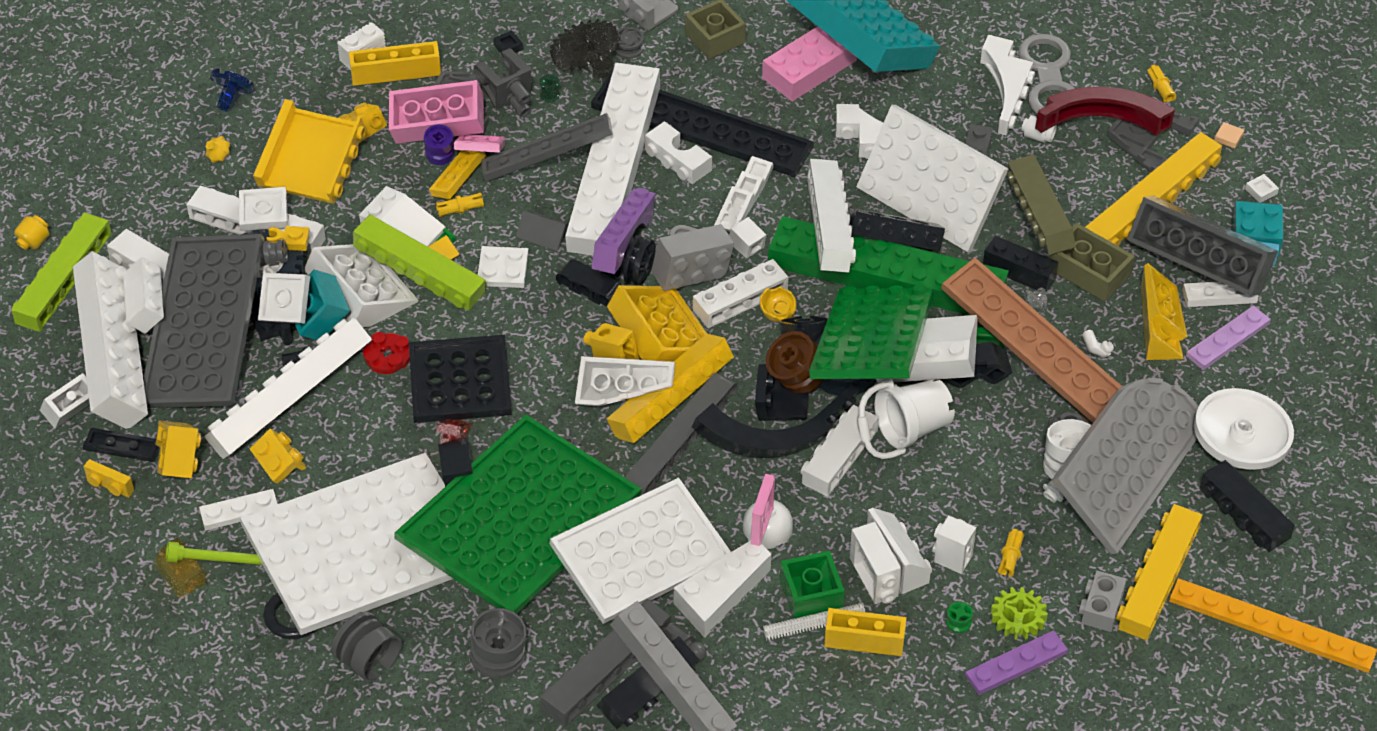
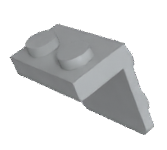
[618,0,678,31]

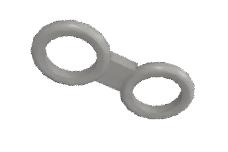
[1019,34,1075,113]

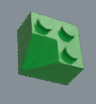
[780,550,845,619]

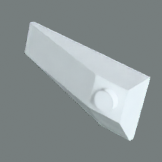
[575,356,676,406]

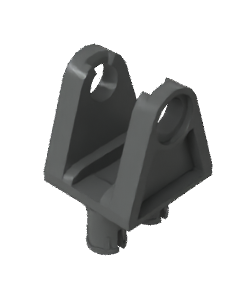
[474,48,532,117]

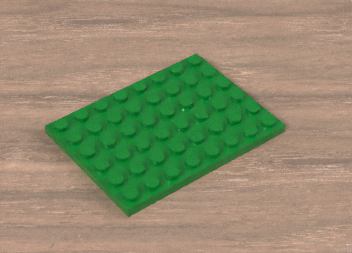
[394,415,642,614]

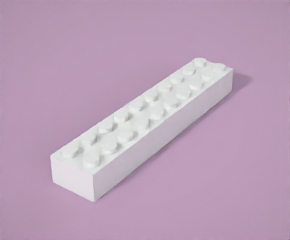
[565,63,660,256]

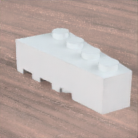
[674,540,771,638]

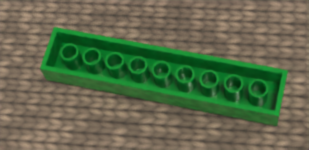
[768,216,1009,315]

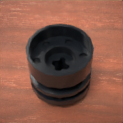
[600,236,656,286]

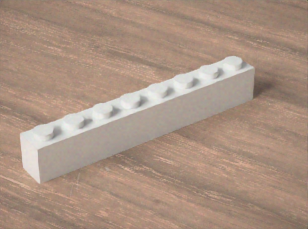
[807,159,856,272]
[204,317,372,459]

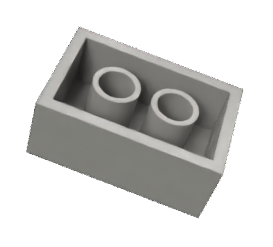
[651,224,734,291]

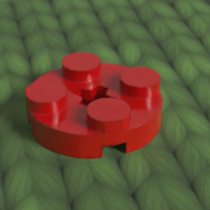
[363,332,410,374]

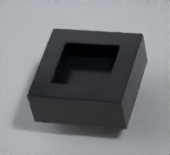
[493,30,523,57]

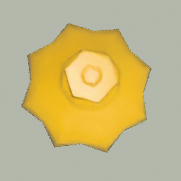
[205,136,230,163]

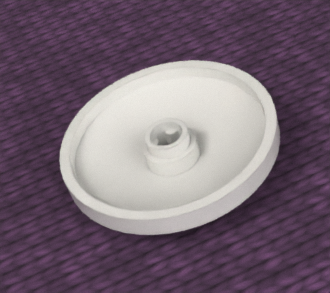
[1194,388,1294,469]

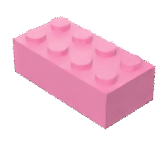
[762,26,857,101]
[389,80,484,143]

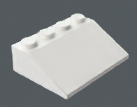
[305,244,419,327]
[876,315,978,384]

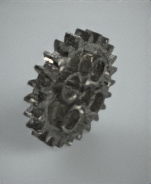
[549,19,620,71]

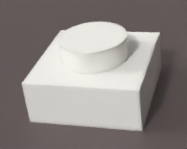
[1245,174,1279,203]

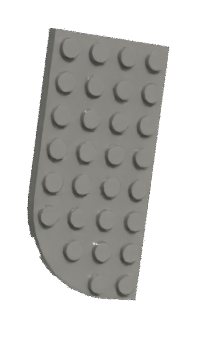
[1052,378,1199,554]

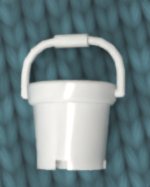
[857,379,955,459]

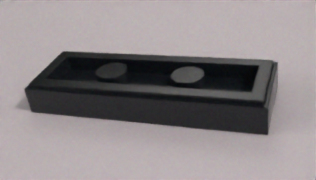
[83,428,160,462]

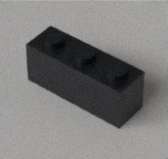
[983,236,1059,294]

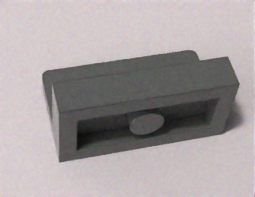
[516,210,569,250]

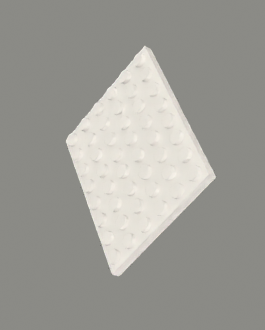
[240,453,453,635]

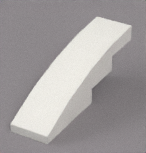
[714,156,774,232]

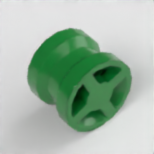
[946,601,973,633]

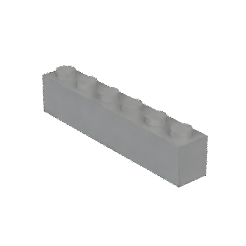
[610,600,737,731]

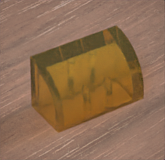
[154,537,206,599]

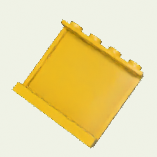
[253,99,366,204]

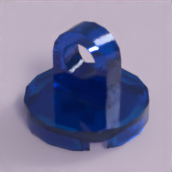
[210,69,254,111]

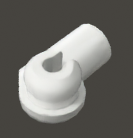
[1082,330,1114,357]

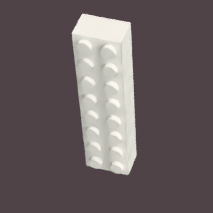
[73,251,148,429]

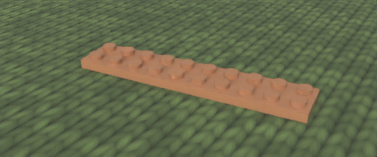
[941,258,1122,423]

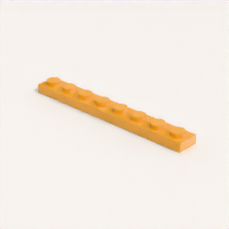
[1169,578,1377,673]

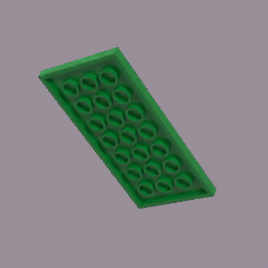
[809,285,934,379]

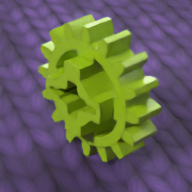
[991,587,1048,640]

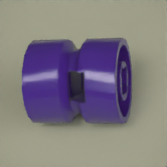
[424,124,455,165]

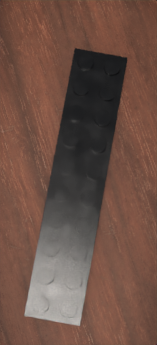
[591,73,814,177]

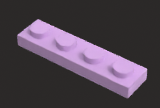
[1186,305,1271,370]

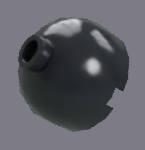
[780,316,827,342]

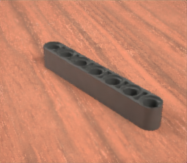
[625,372,738,495]

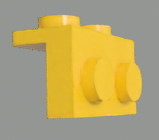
[338,103,387,143]
[250,429,307,483]

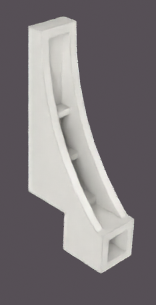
[980,35,1035,136]
[836,104,883,159]

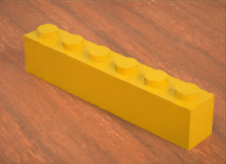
[607,334,734,443]
[1116,504,1203,641]

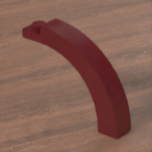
[1035,87,1175,135]

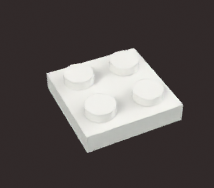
[239,187,288,231]
[478,246,528,288]
[258,273,310,324]

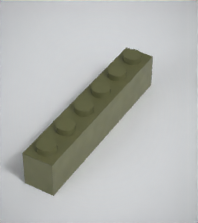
[1006,154,1076,255]

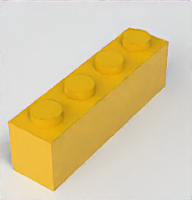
[349,41,441,86]

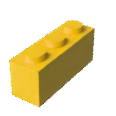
[824,608,907,656]

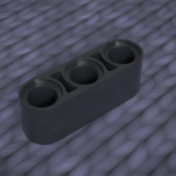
[555,259,623,310]

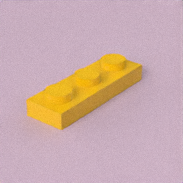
[429,150,486,199]

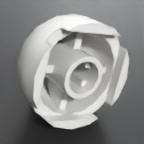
[743,500,793,549]

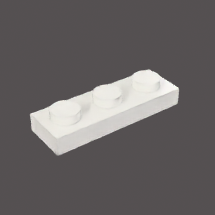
[1182,282,1258,307]
[199,489,277,530]

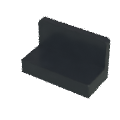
[438,438,473,487]

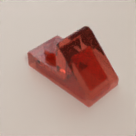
[436,419,473,443]

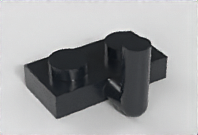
[253,319,297,346]

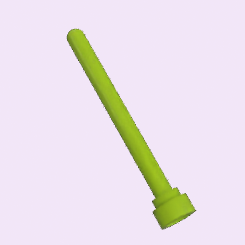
[166,542,263,565]

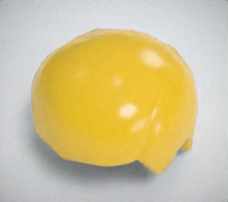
[760,286,796,322]

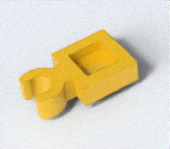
[266,226,310,251]

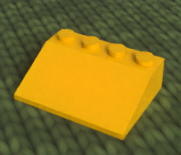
[607,285,707,362]

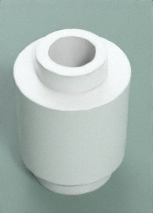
[1021,115,1057,143]

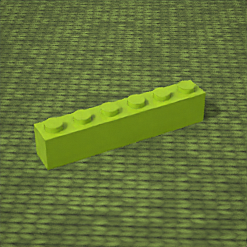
[11,212,111,332]
[353,214,486,311]

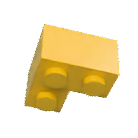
[156,420,201,478]

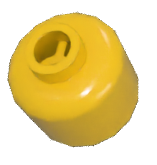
[14,215,49,250]

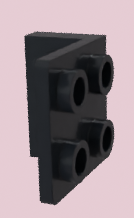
[755,364,810,421]

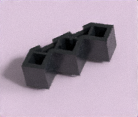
[911,342,1013,388]

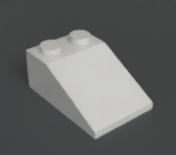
[359,186,446,247]

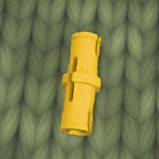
[436,193,484,217]

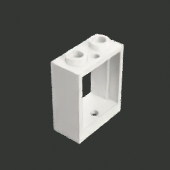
[850,522,901,604]

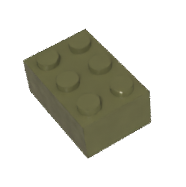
[1049,223,1135,302]

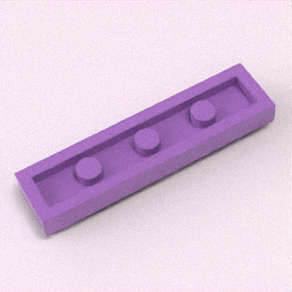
[965,630,1068,695]

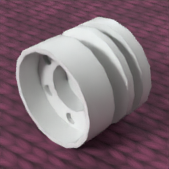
[1043,419,1091,479]

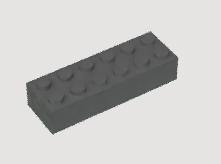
[1127,196,1278,296]

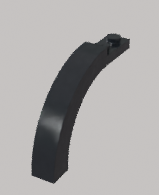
[692,383,859,458]

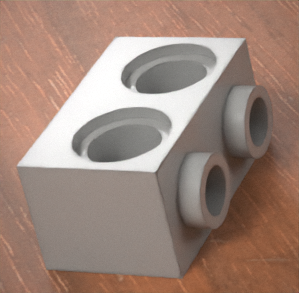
[1079,571,1127,632]

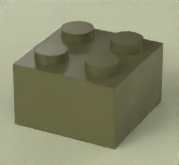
[685,0,746,59]

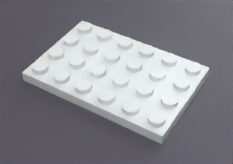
[856,105,1008,252]
[549,478,731,624]

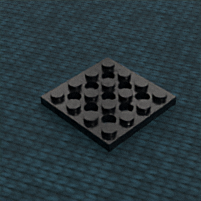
[409,334,512,423]

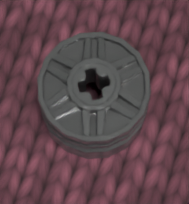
[470,608,526,679]
[331,612,402,682]

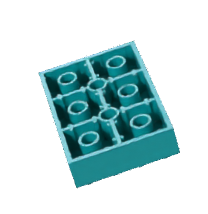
[786,0,940,72]

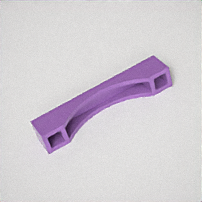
[592,188,656,274]

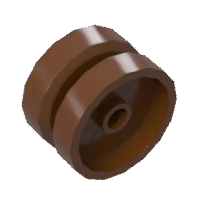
[766,331,824,394]

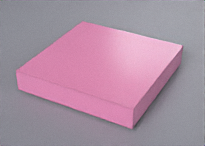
[454,134,505,152]
[751,474,775,546]

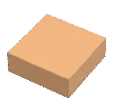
[1214,122,1244,148]

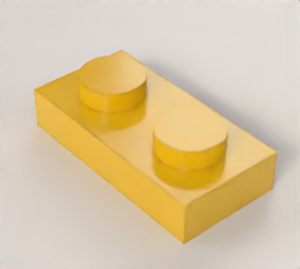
[83,459,134,498]

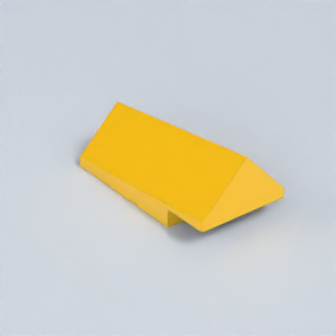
[1141,263,1188,360]

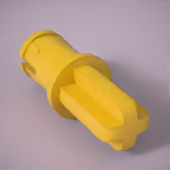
[1147,65,1176,103]
[998,529,1024,577]

